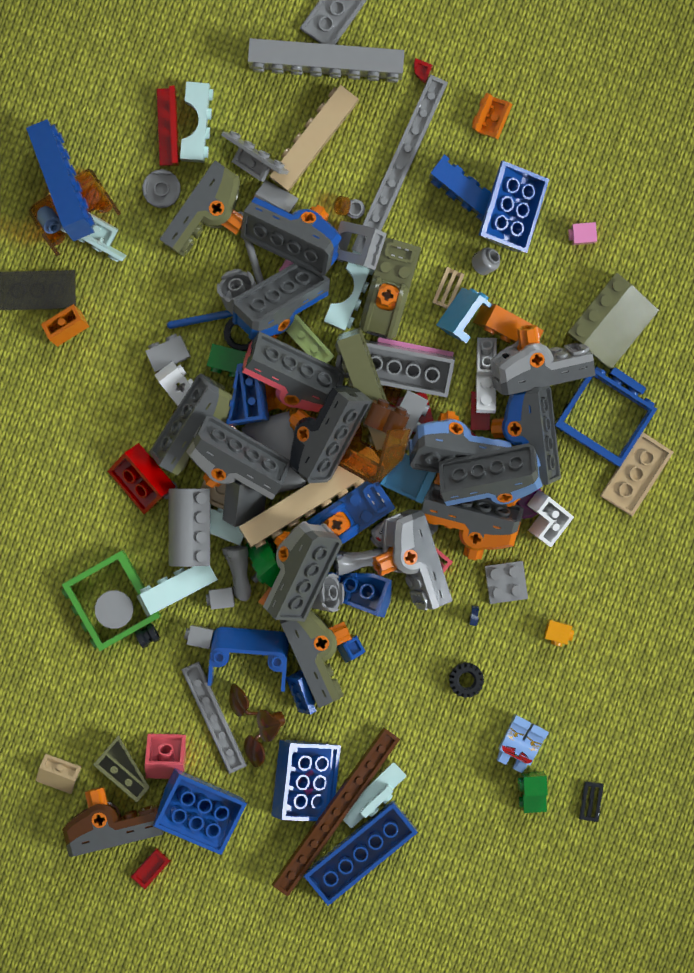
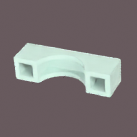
[180,82,213,163]
[324,250,374,331]

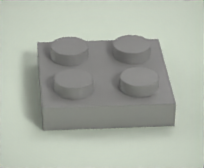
[485,561,528,604]

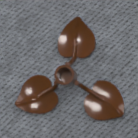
[229,683,285,768]

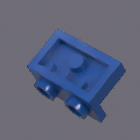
[286,670,316,715]

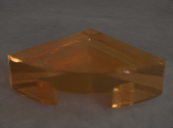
[382,385,402,407]

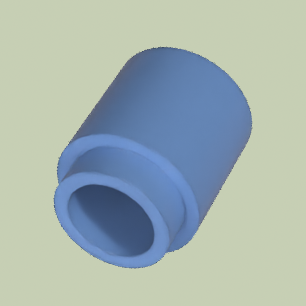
[37,206,62,234]

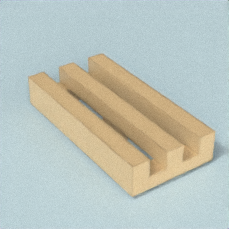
[432,267,465,309]

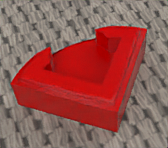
[414,58,433,84]

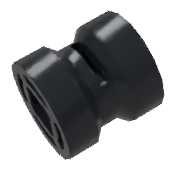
[135,623,160,649]

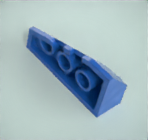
[328,572,392,618]

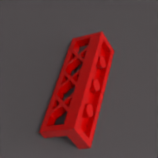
[157,85,179,166]

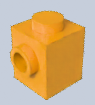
[544,619,574,647]

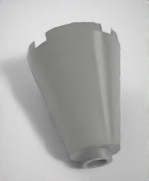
[312,573,344,612]

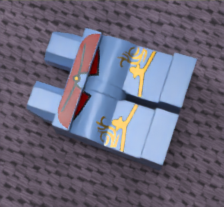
[497,714,549,773]

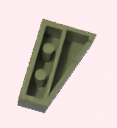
[93,735,150,802]

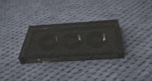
[0,270,77,311]

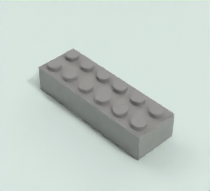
[335,340,455,397]

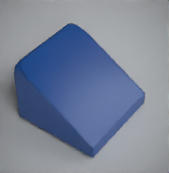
[337,635,366,663]

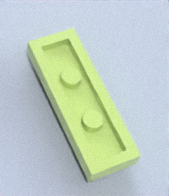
[286,314,335,363]

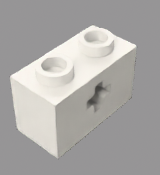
[155,361,193,406]

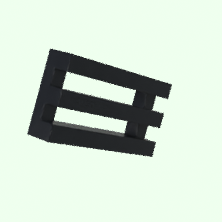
[579,781,604,822]

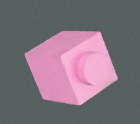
[568,222,597,245]

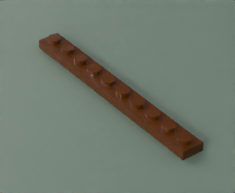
[271,727,400,896]

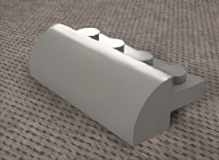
[169,489,210,567]

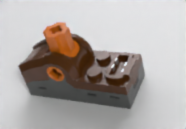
[62,787,164,857]

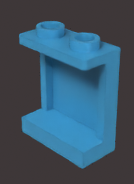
[436,288,492,343]
[378,450,436,504]

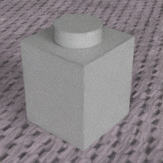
[206,587,235,610]
[184,624,214,649]

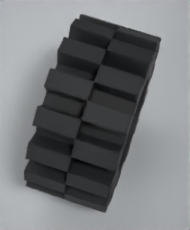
[449,662,484,698]

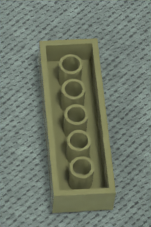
[335,327,399,450]

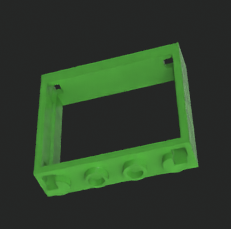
[61,550,161,651]

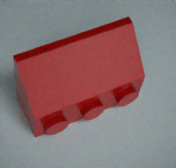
[107,443,176,515]

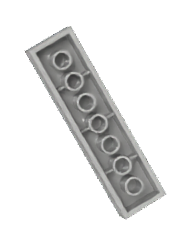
[248,38,405,83]

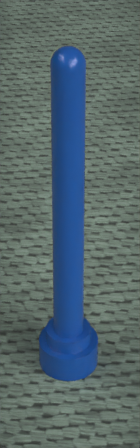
[167,310,233,329]

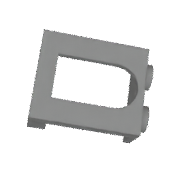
[337,221,387,270]

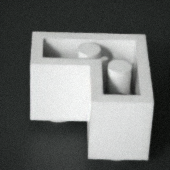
[527,490,574,547]

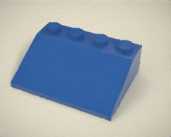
[479,161,549,253]
[271,740,341,821]
[153,768,247,855]

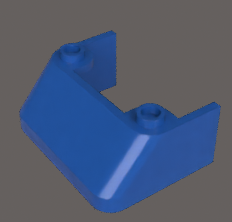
[207,627,289,692]

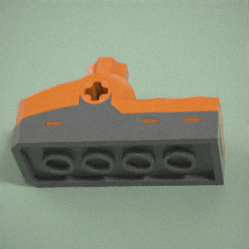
[422,483,524,561]

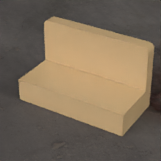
[36,754,81,794]

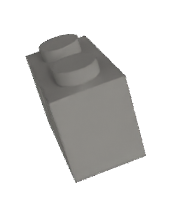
[145,334,191,373]

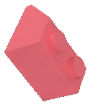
[145,734,186,779]

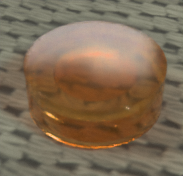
[334,196,351,216]

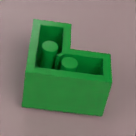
[517,771,548,813]

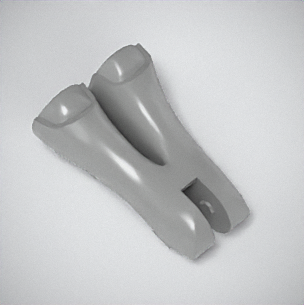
[222,545,252,601]
[333,548,383,576]

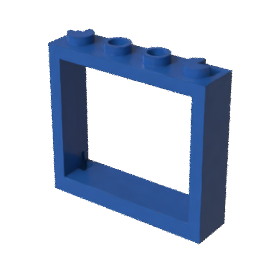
[555,367,657,467]

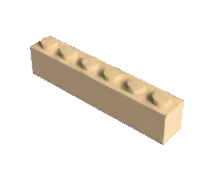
[270,85,359,192]

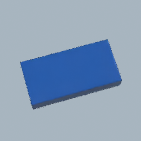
[609,367,646,395]

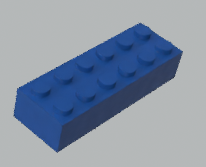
[26,119,95,241]
[304,800,418,906]

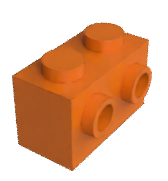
[41,304,89,347]

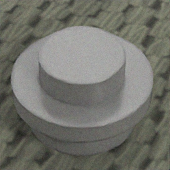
[346,199,365,219]

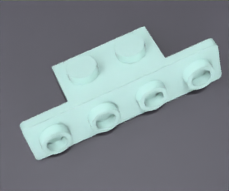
[60,212,127,262]
[343,762,406,828]

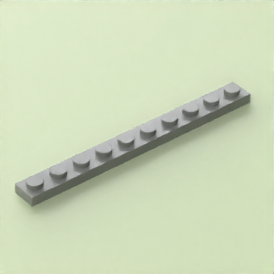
[351,75,448,253]

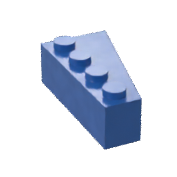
[429,154,491,222]

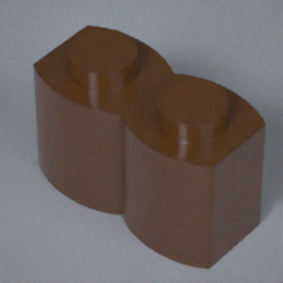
[364,398,410,439]

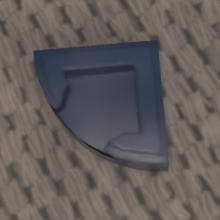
[469,605,479,626]

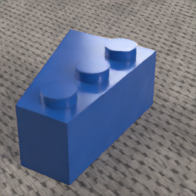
[226,363,269,426]

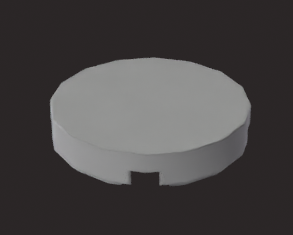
[142,169,181,208]
[95,590,133,629]

